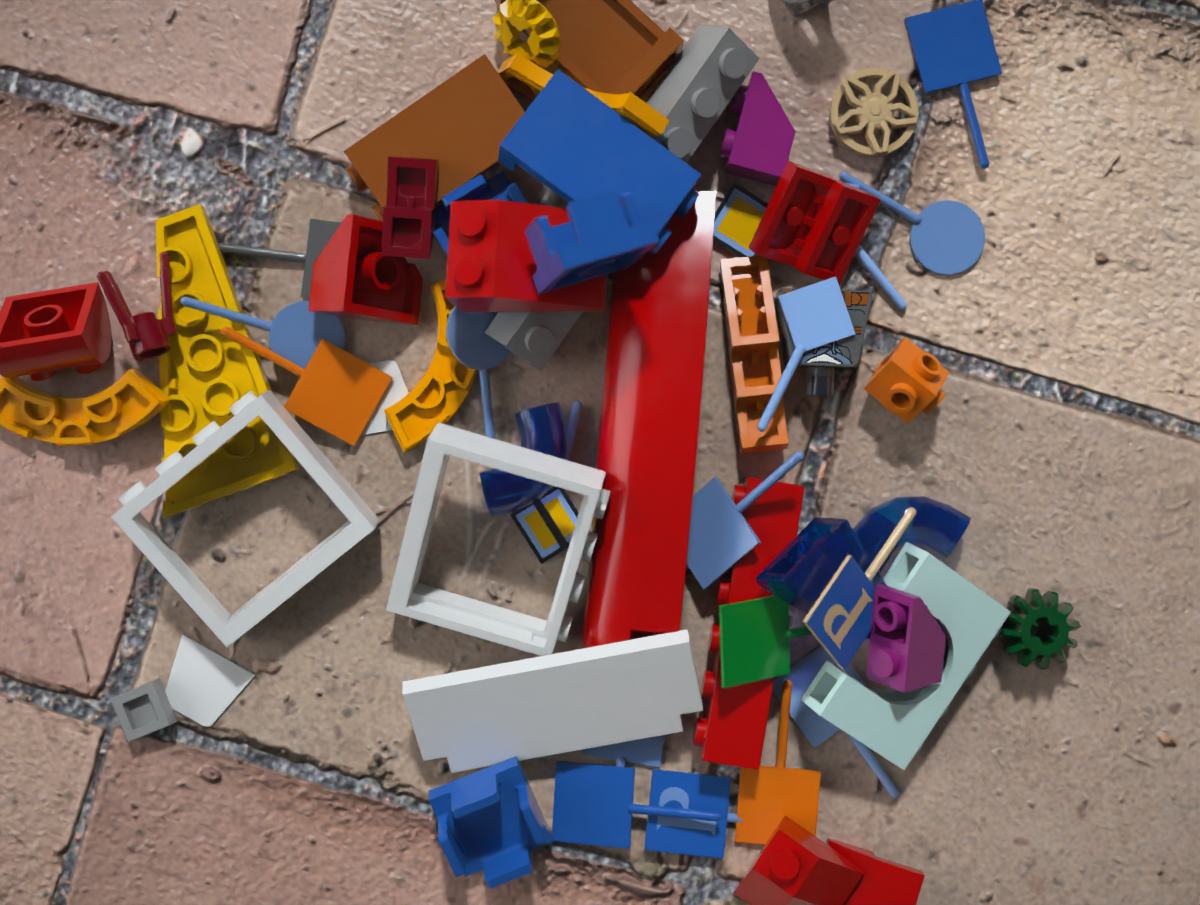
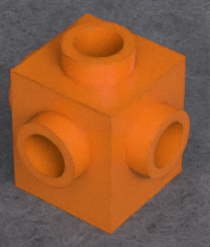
[864,337,949,424]

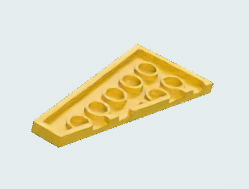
[155,204,300,518]

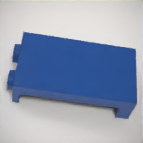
[498,69,702,262]

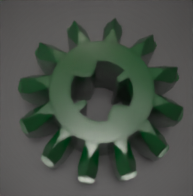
[998,588,1081,670]

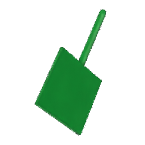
[719,593,812,688]

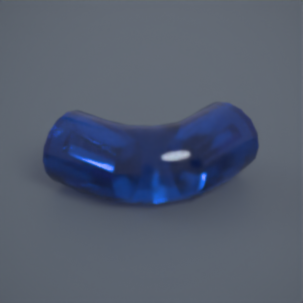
[480,402,567,517]
[840,496,971,573]

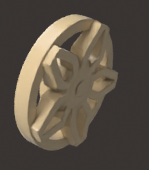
[829,68,919,157]

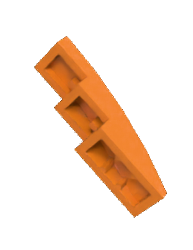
[720,256,789,454]

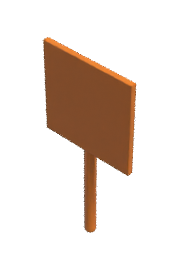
[221,326,393,446]
[735,680,821,844]

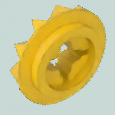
[493,0,561,68]

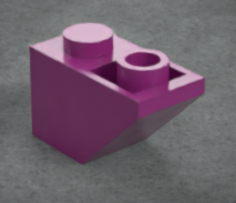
[719,71,796,186]
[866,584,946,693]

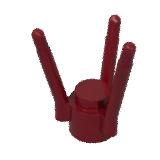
[97,252,178,360]

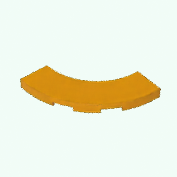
[498,53,670,137]
[384,279,479,453]
[0,368,171,446]

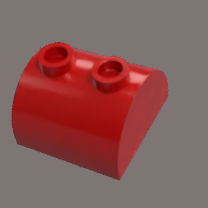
[0,282,112,381]

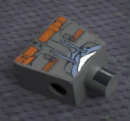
[775,288,872,396]

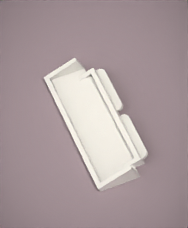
[402,629,704,773]

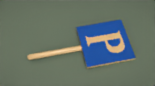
[803,507,917,670]

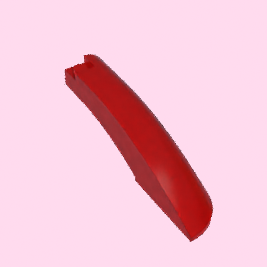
[581,191,716,649]

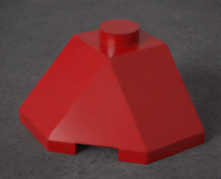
[308,214,423,325]
[733,815,865,905]

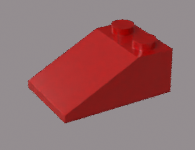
[445,200,606,313]

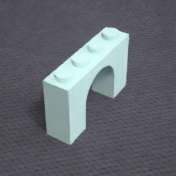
[800,542,1011,770]

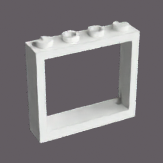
[111,389,379,647]
[386,423,611,656]

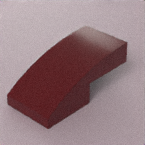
[381,156,439,259]

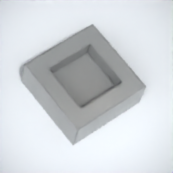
[111,678,177,742]

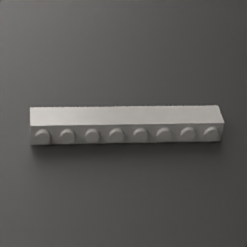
[484,25,760,371]

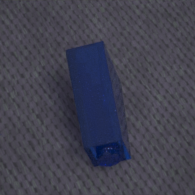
[755,517,887,639]

